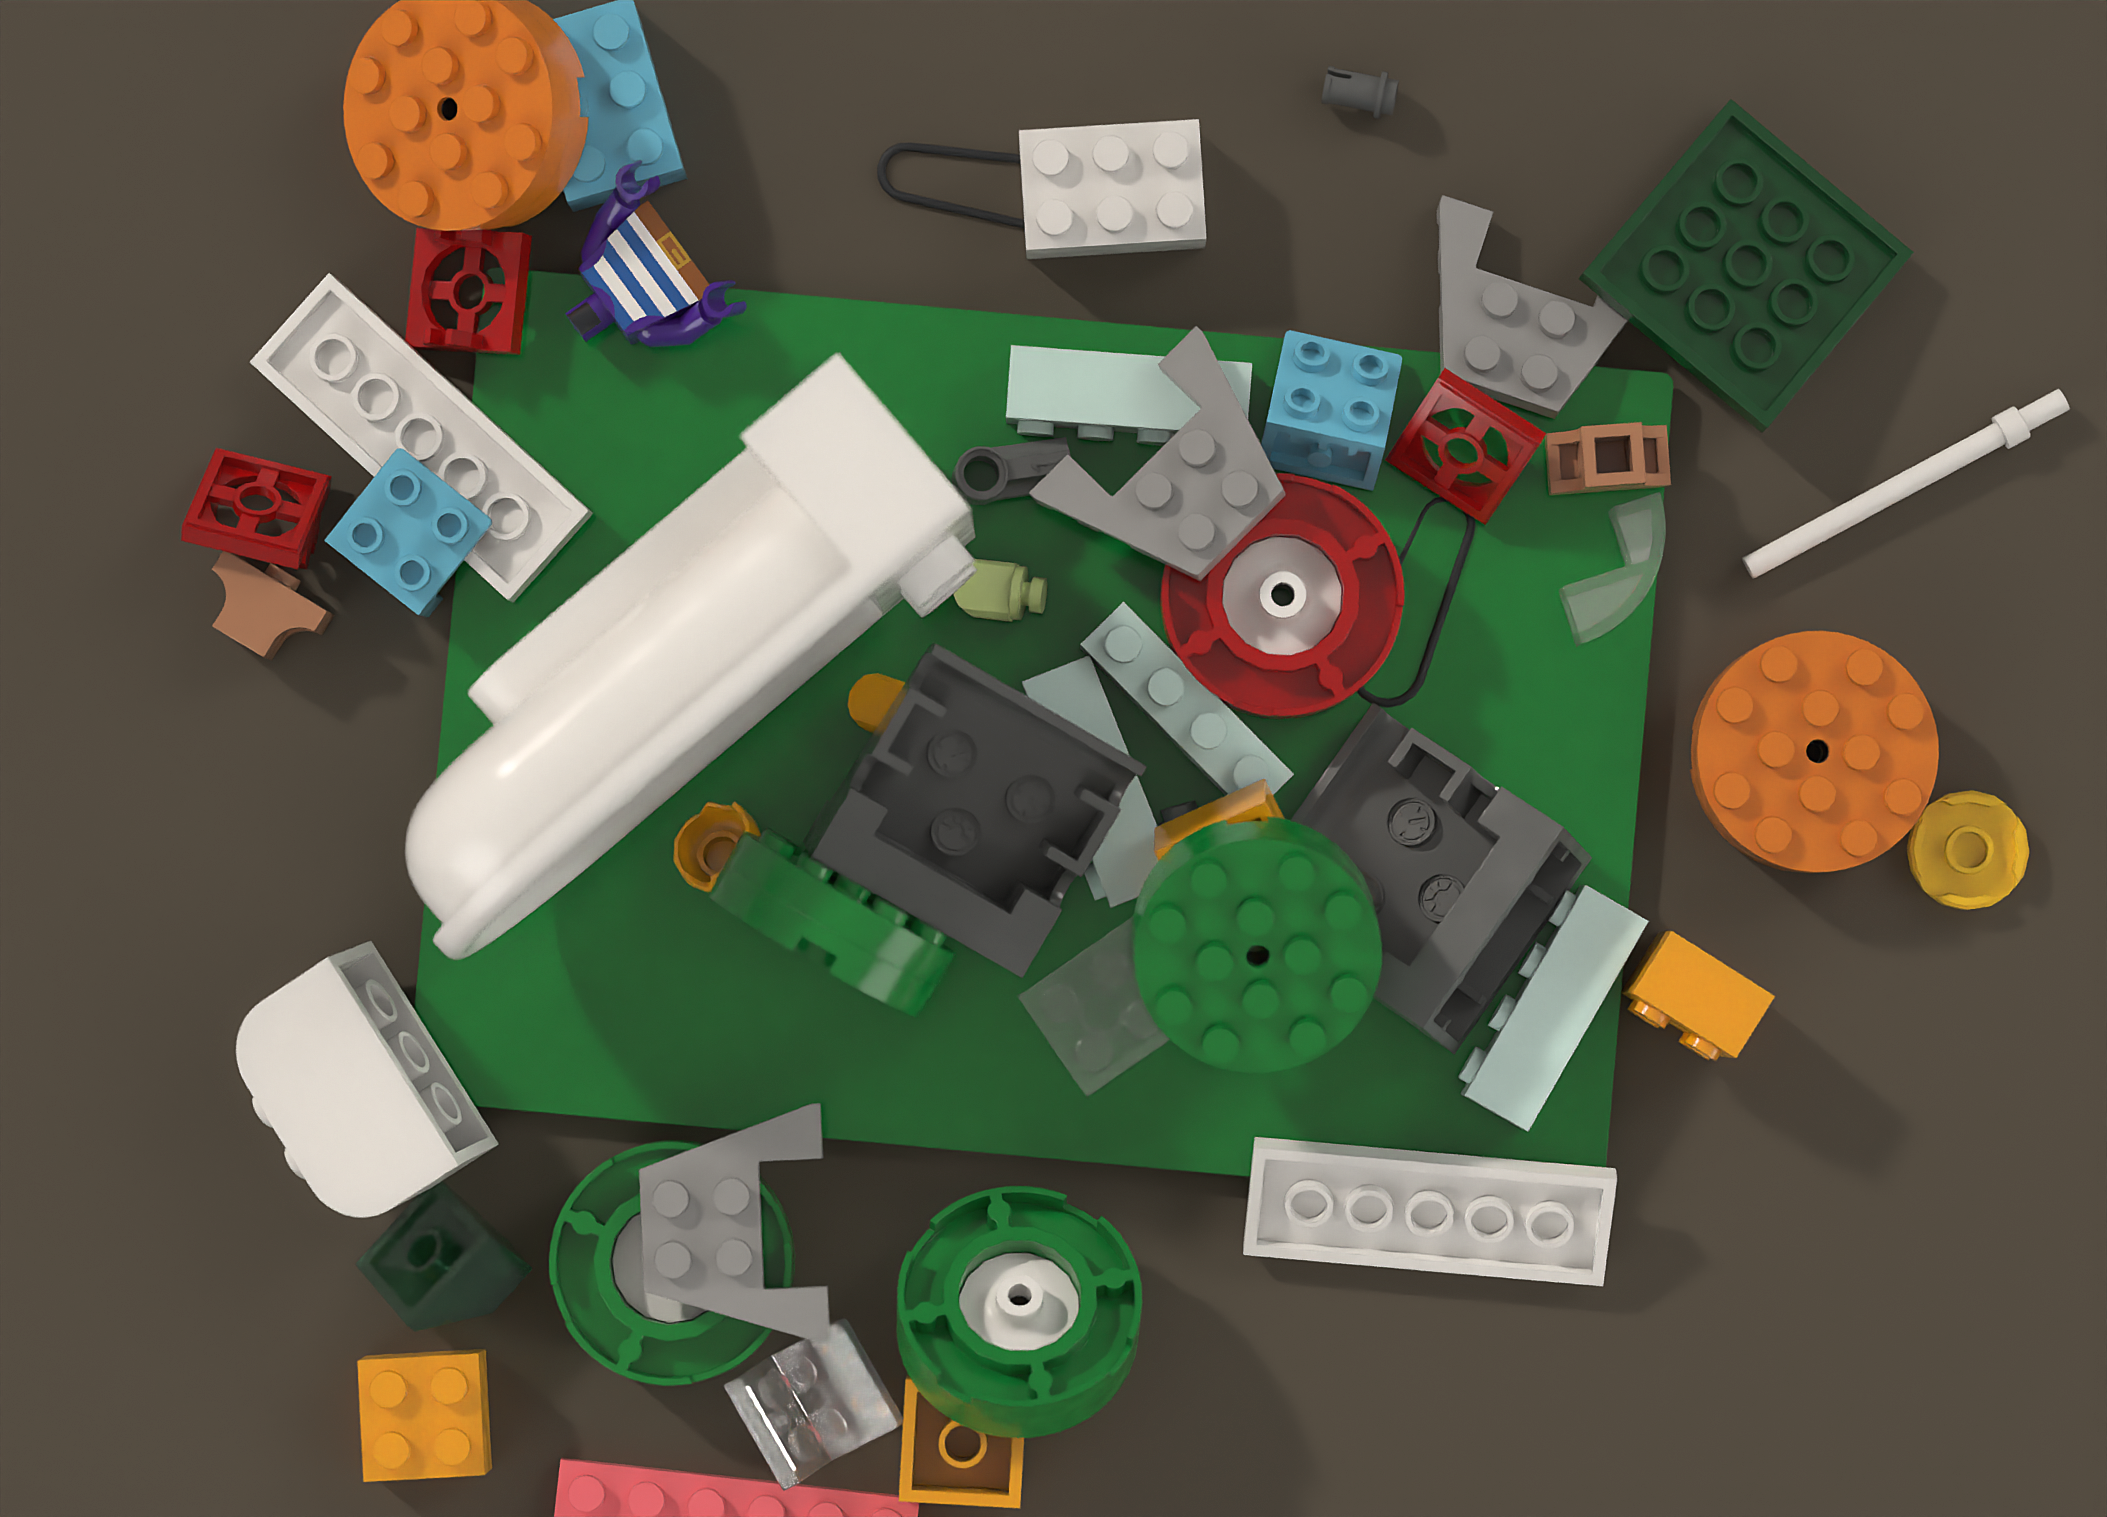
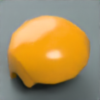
[674,801,761,892]

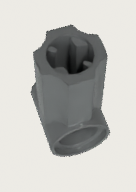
[952,437,1070,506]

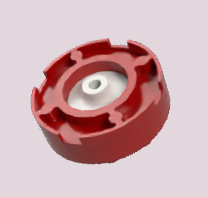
[1160,473,1405,719]

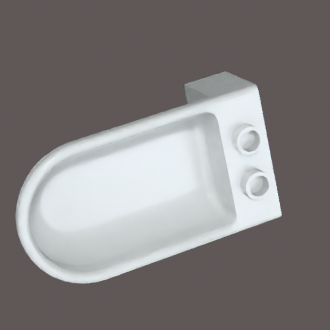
[406,353,977,959]

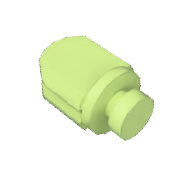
[953,559,1047,622]

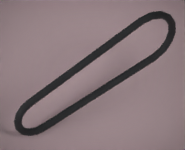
[877,143,1025,229]
[1357,496,1476,708]

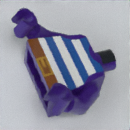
[565,160,747,347]

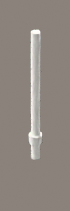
[1742,389,2070,579]

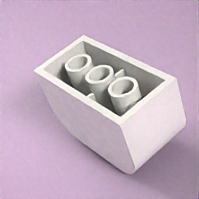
[236,941,498,1217]

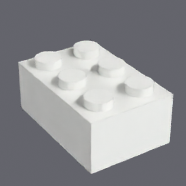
[1019,119,1207,259]

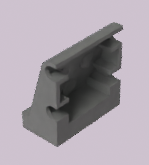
[803,642,1146,977]
[1291,702,1592,1055]

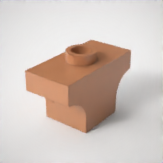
[1545,422,1671,495]
[212,551,334,661]

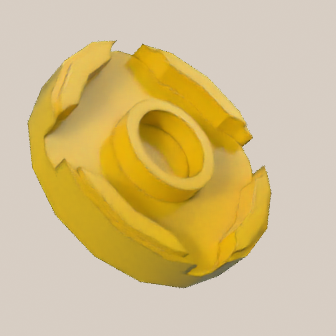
[1907,790,2030,910]

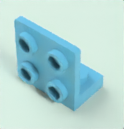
[1261,330,1402,491]
[324,448,492,617]

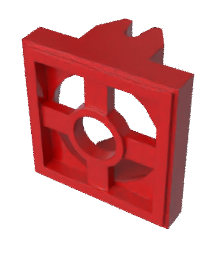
[405,228,532,355]
[1385,368,1547,525]
[181,448,332,570]

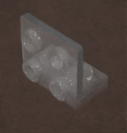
[724,1318,903,1491]

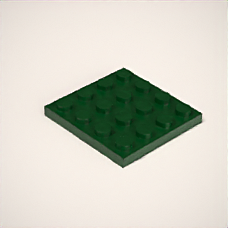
[1578,99,1914,433]

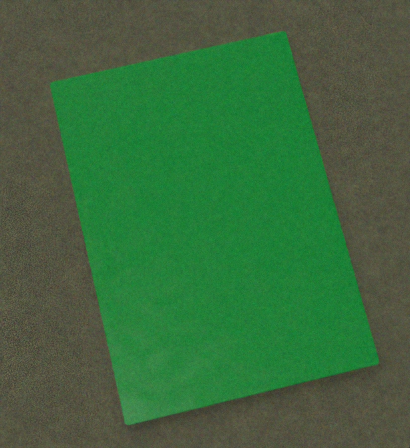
[414,267,1674,1177]

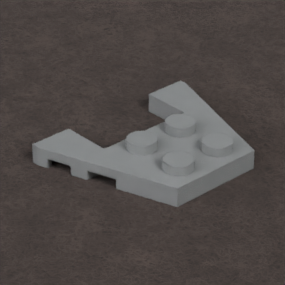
[1437,195,1628,419]
[1029,326,1286,581]
[639,1103,830,1342]

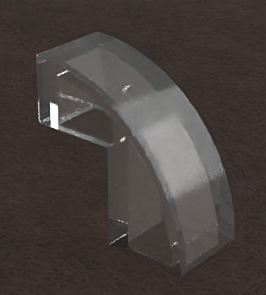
[1558,492,1666,647]

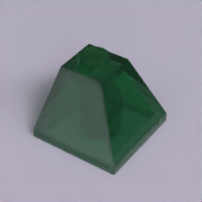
[355,1181,533,1332]

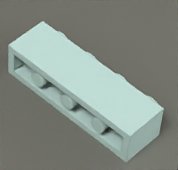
[1006,345,1252,446]
[1080,602,1294,796]
[1022,655,1159,908]
[1458,885,1649,1131]

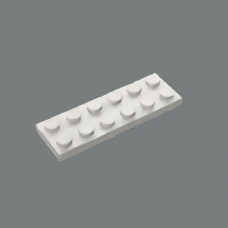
[250,273,593,603]
[1243,1137,1617,1286]

